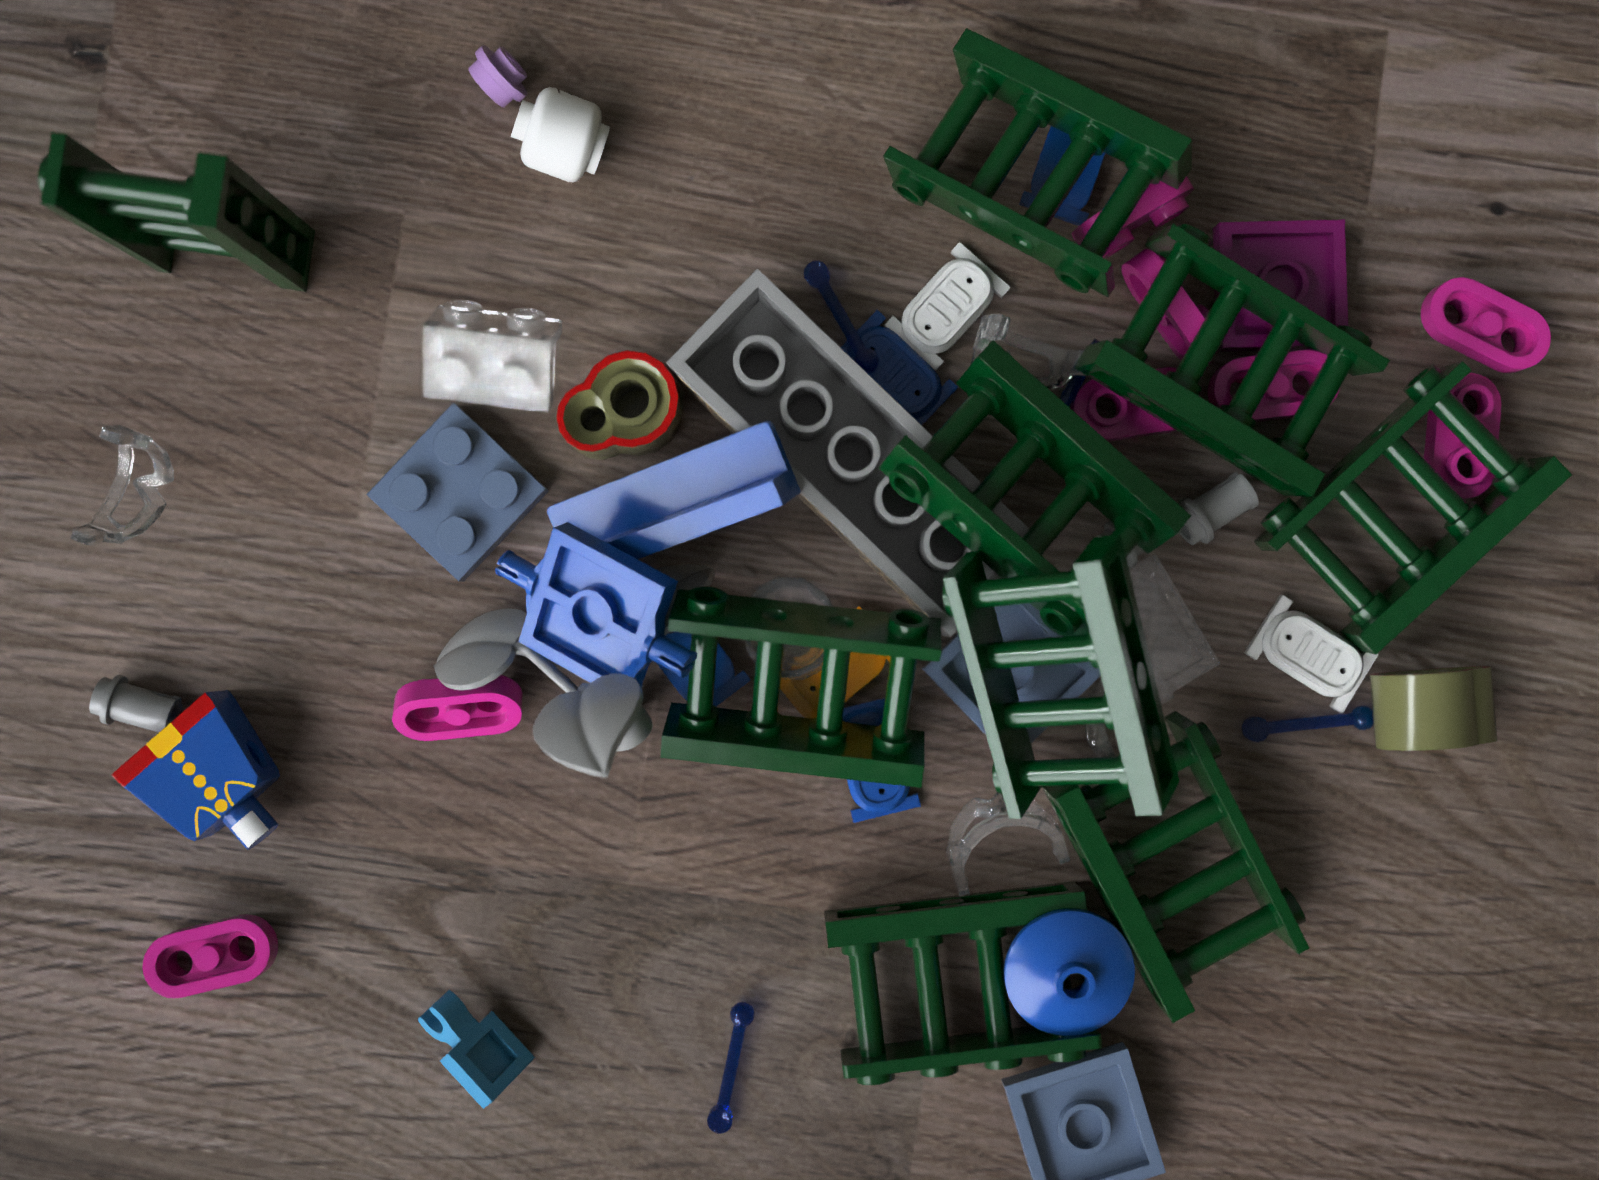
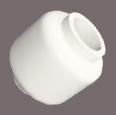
[511,87,610,182]

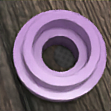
[468,45,527,108]

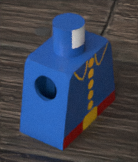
[111,690,280,850]

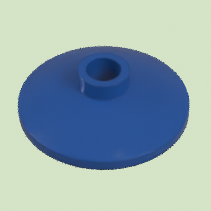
[1004,908,1135,1036]

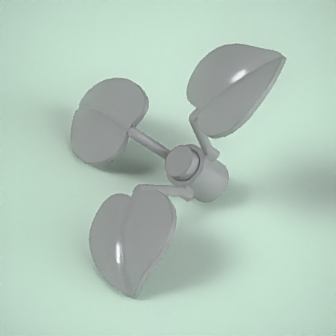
[433,565,715,778]

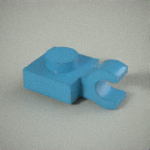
[418,990,535,1109]

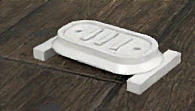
[884,242,1011,371]
[1244,595,1379,713]

